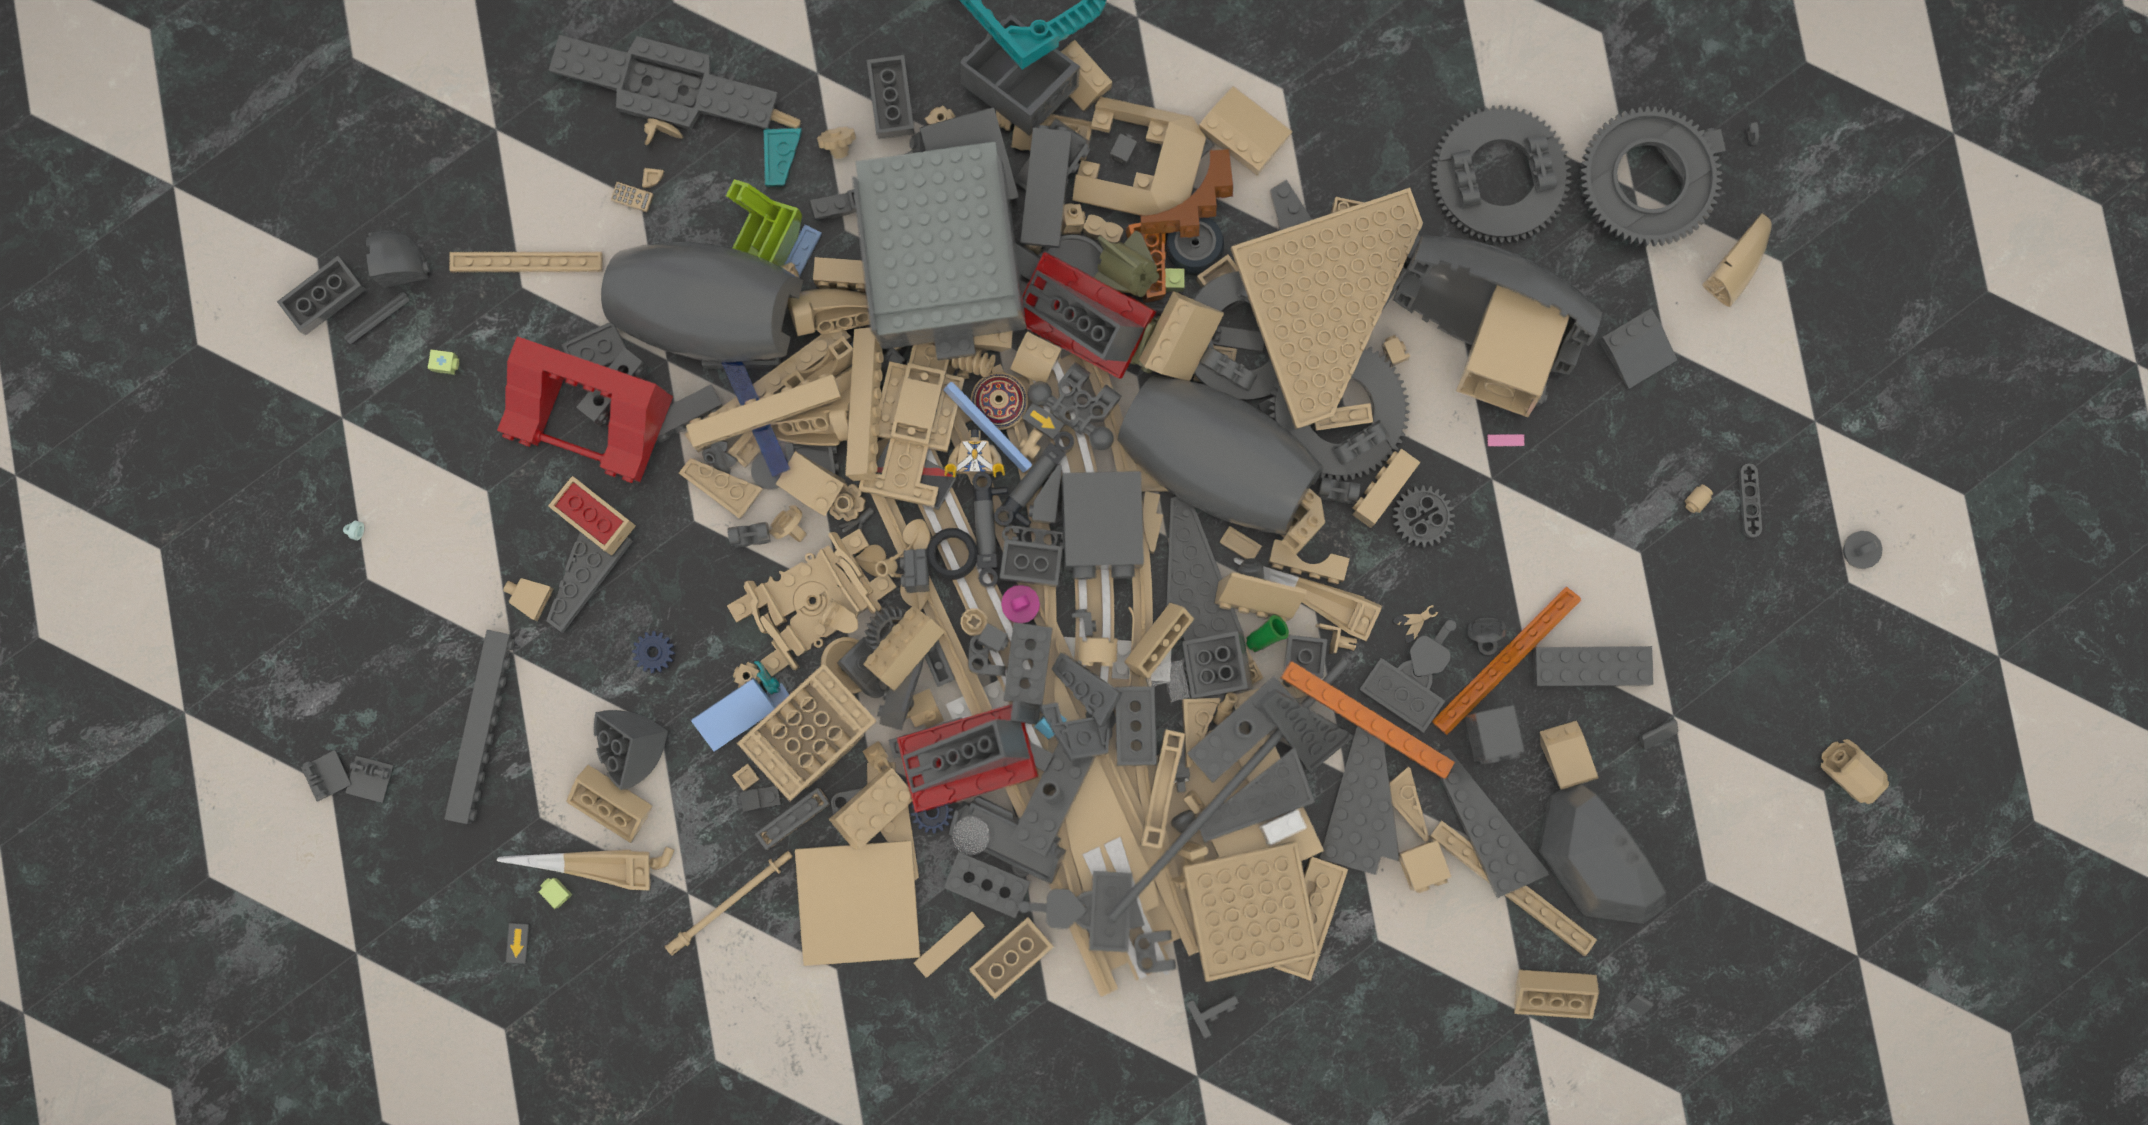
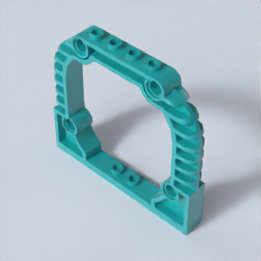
[959,0,1107,70]

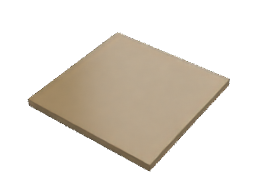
[795,840,920,966]
[1182,841,1320,982]

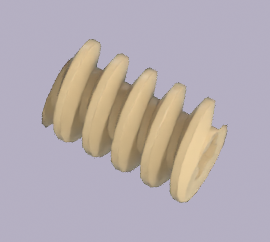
[952,350,995,377]

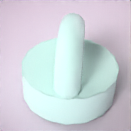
[343,520,364,540]

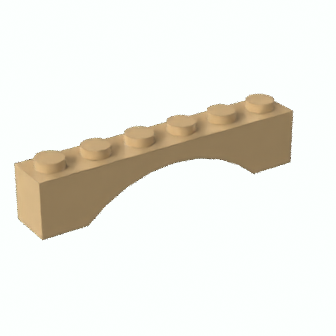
[1141,730,1185,849]

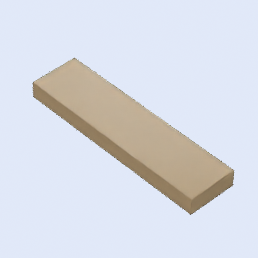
[914,911,985,978]

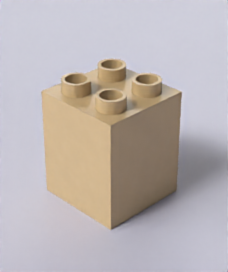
[1456,285,1569,417]

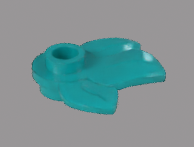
[754,661,780,695]

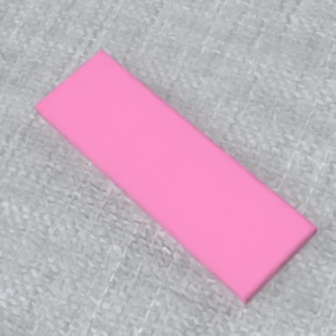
[1488,434,1524,446]

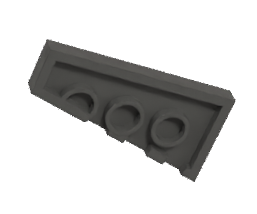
[1052,653,1122,727]

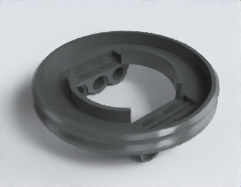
[1193,271,1279,399]

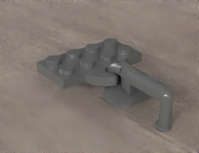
[1359,619,1457,733]
[1018,871,1132,952]

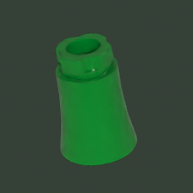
[1246,615,1289,652]

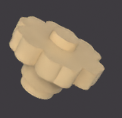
[817,127,856,159]
[829,482,866,521]

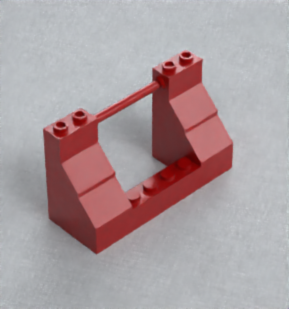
[497,336,673,483]

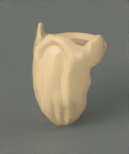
[644,118,682,145]
[818,599,858,633]

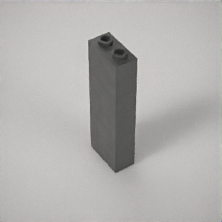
[1021,125,1072,248]

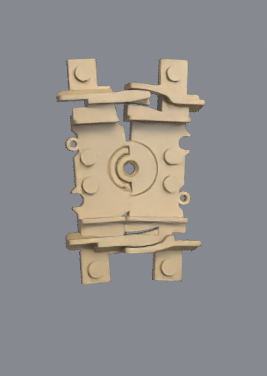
[727,529,897,677]

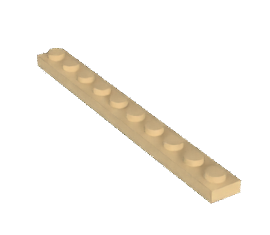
[1429,821,1597,956]

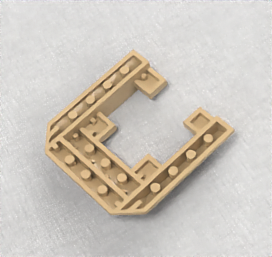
[1072,97,1206,216]

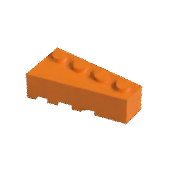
[1126,223,1166,303]

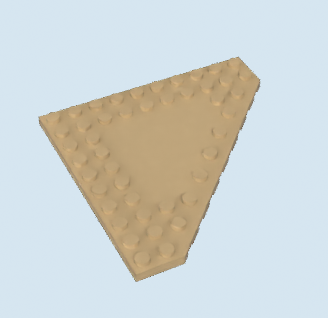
[1231,188,1423,429]

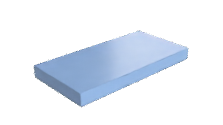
[691,678,776,751]

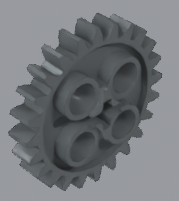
[1392,485,1455,548]

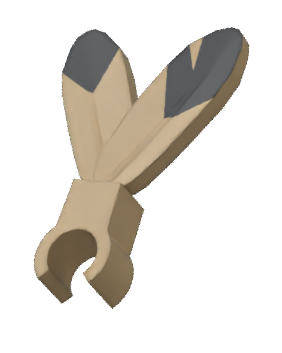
[1393,605,1438,643]

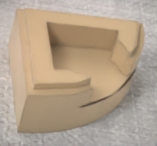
[642,168,664,188]

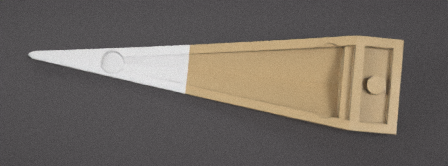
[1234,558,1382,641]
[497,849,650,890]

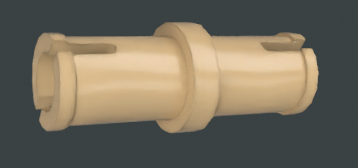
[1213,692,1238,725]

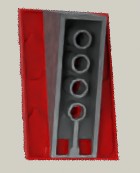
[1022,252,1156,379]
[897,704,1038,812]

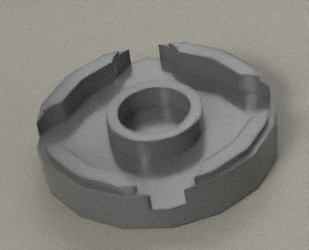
[751,451,788,490]

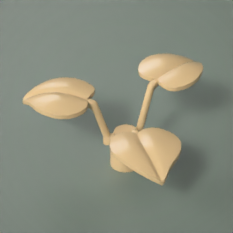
[855,519,931,610]

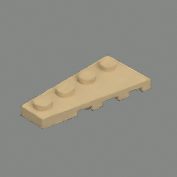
[679,458,763,519]

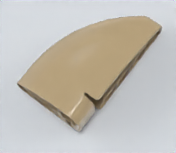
[1702,213,1772,307]
[787,288,870,336]
[760,387,851,446]

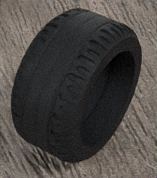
[926,528,978,580]

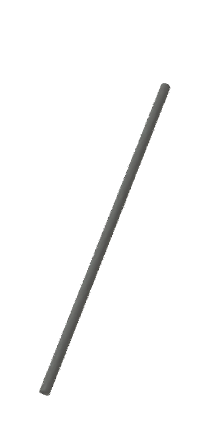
[1107,658,1350,922]

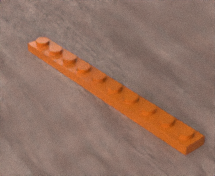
[1432,587,1581,735]
[1281,661,1455,779]

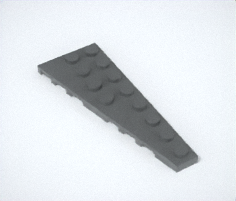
[1439,748,1549,898]

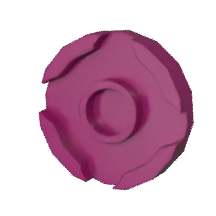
[1001,585,1040,624]

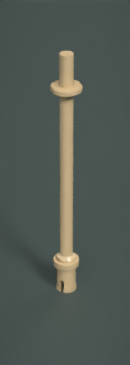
[665,851,793,956]

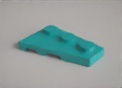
[764,128,802,187]

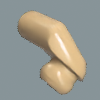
[650,846,675,870]

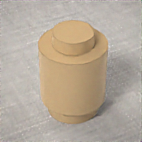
[1685,484,1713,513]

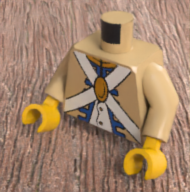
[945,430,1005,477]

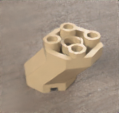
[1821,739,1889,804]

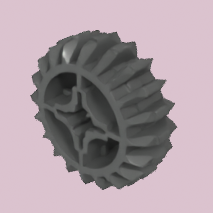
[865,606,907,651]

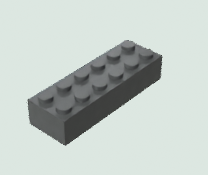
[1532,646,1653,687]

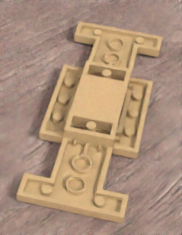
[858,342,964,507]

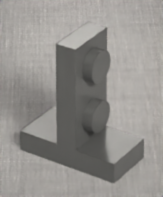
[1186,995,1239,1039]

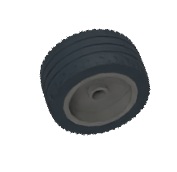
[1167,217,1224,275]

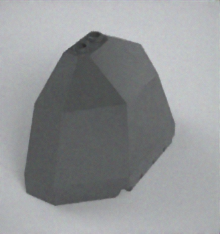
[1539,784,1666,924]

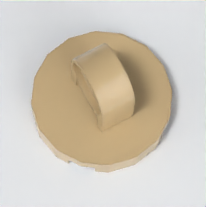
[769,505,807,542]

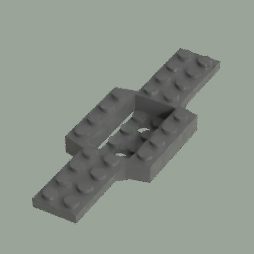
[549,35,778,130]

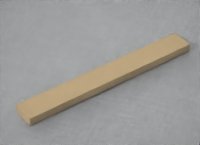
[450,252,603,272]

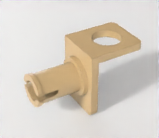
[1315,624,1357,654]

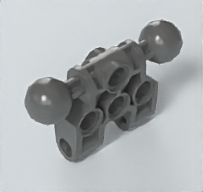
[1028,362,1122,450]

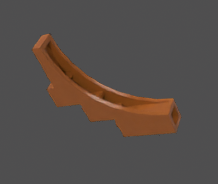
[1141,149,1233,238]

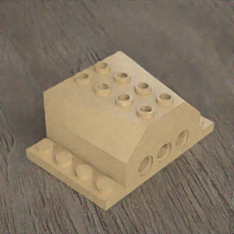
[737,664,877,801]

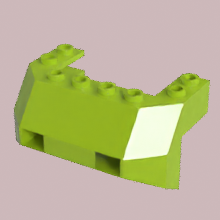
[726,179,802,266]

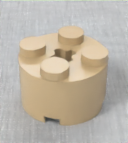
[1078,637,1118,666]

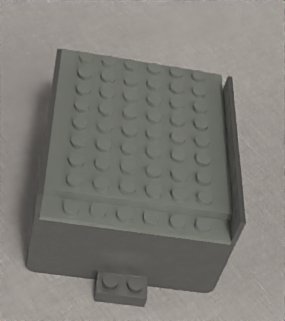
[852,142,1027,361]

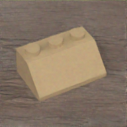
[1061,40,1112,112]

